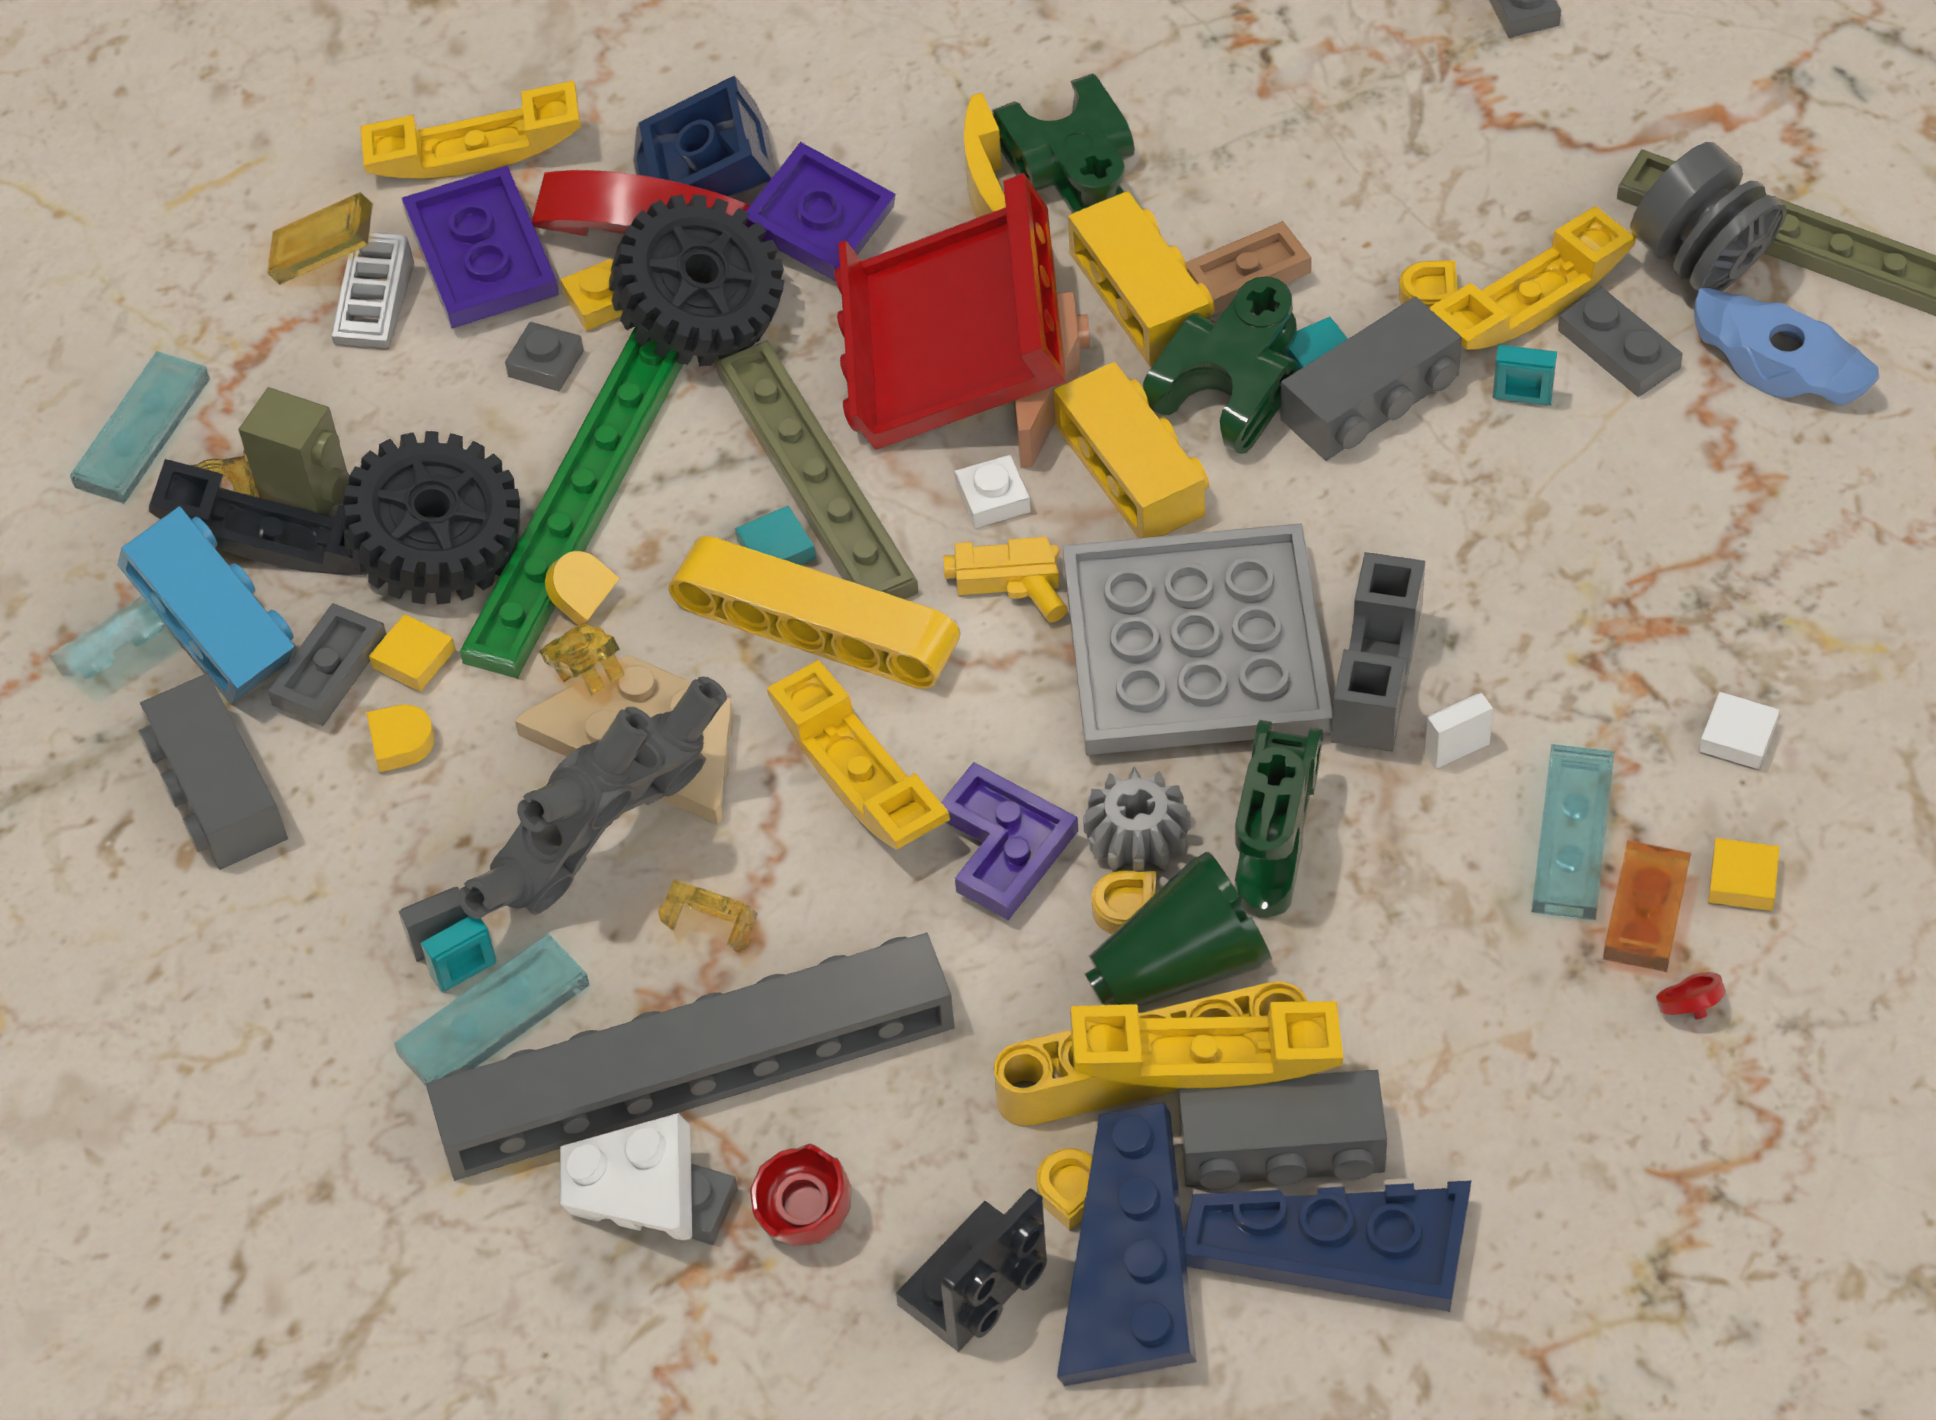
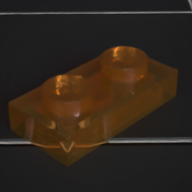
[1603,840,1691,972]

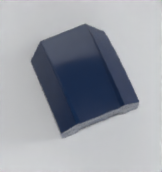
[633,75,777,196]

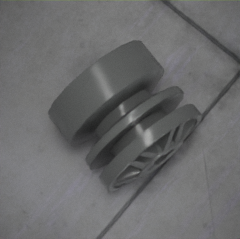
[1630,142,1787,293]

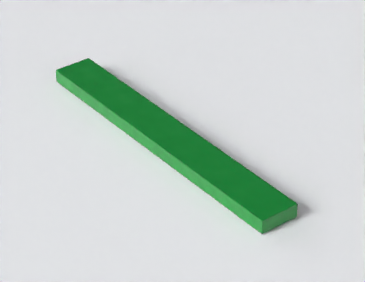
[460,326,684,679]

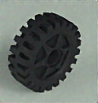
[609,194,784,366]
[342,431,520,604]

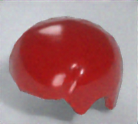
[750,1144,851,1246]

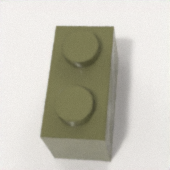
[238,387,349,516]

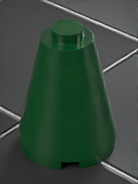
[1084,852,1272,1007]

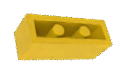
[1068,191,1215,366]
[1053,361,1209,538]

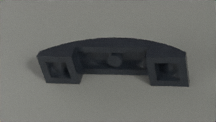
[148,459,368,575]

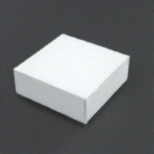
[1699,691,1780,770]
[1425,693,1493,769]

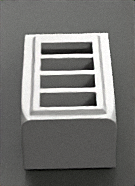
[332,231,414,348]

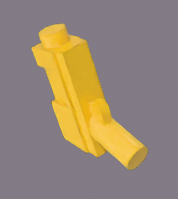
[943,536,1068,623]

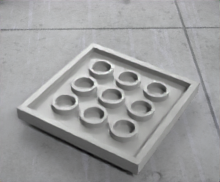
[1062,523,1333,755]

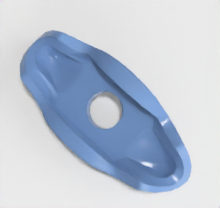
[1694,288,1879,405]

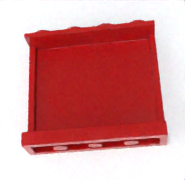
[834,173,1066,450]

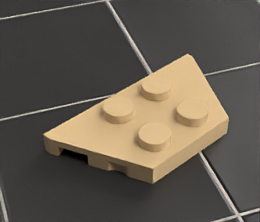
[515,654,734,825]

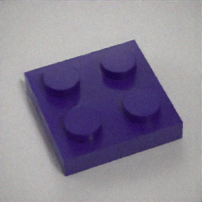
[745,142,896,282]

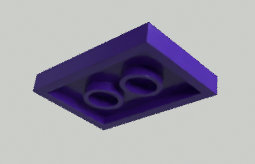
[402,165,559,329]

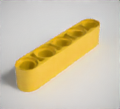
[668,536,961,689]
[994,981,1307,1126]

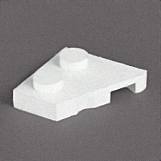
[560,1113,692,1240]

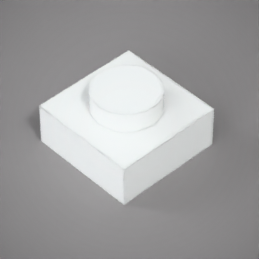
[955,455,1031,529]

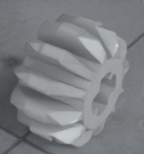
[1083,767,1191,872]

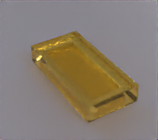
[267,192,373,285]

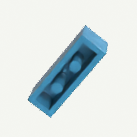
[117,506,295,705]

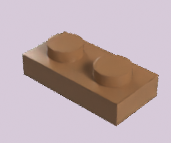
[1185,221,1312,315]

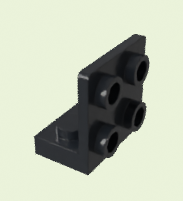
[896,1188,1047,1352]

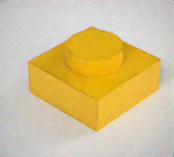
[560,258,623,331]

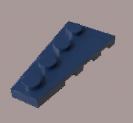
[1057,1102,1197,1386]
[1184,1180,1472,1312]

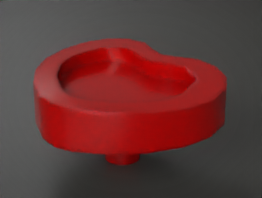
[1656,972,1726,1020]

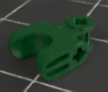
[992,73,1135,213]
[1143,276,1298,454]
[1235,720,1323,917]

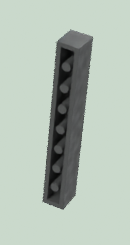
[425,932,955,1181]

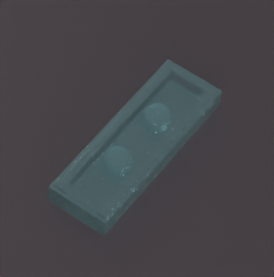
[70,351,210,504]
[1531,744,1614,920]
[394,933,590,1086]

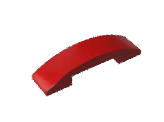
[532,170,750,236]

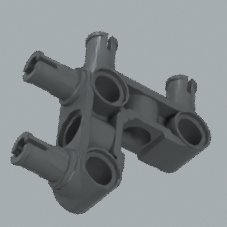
[458,676,727,919]

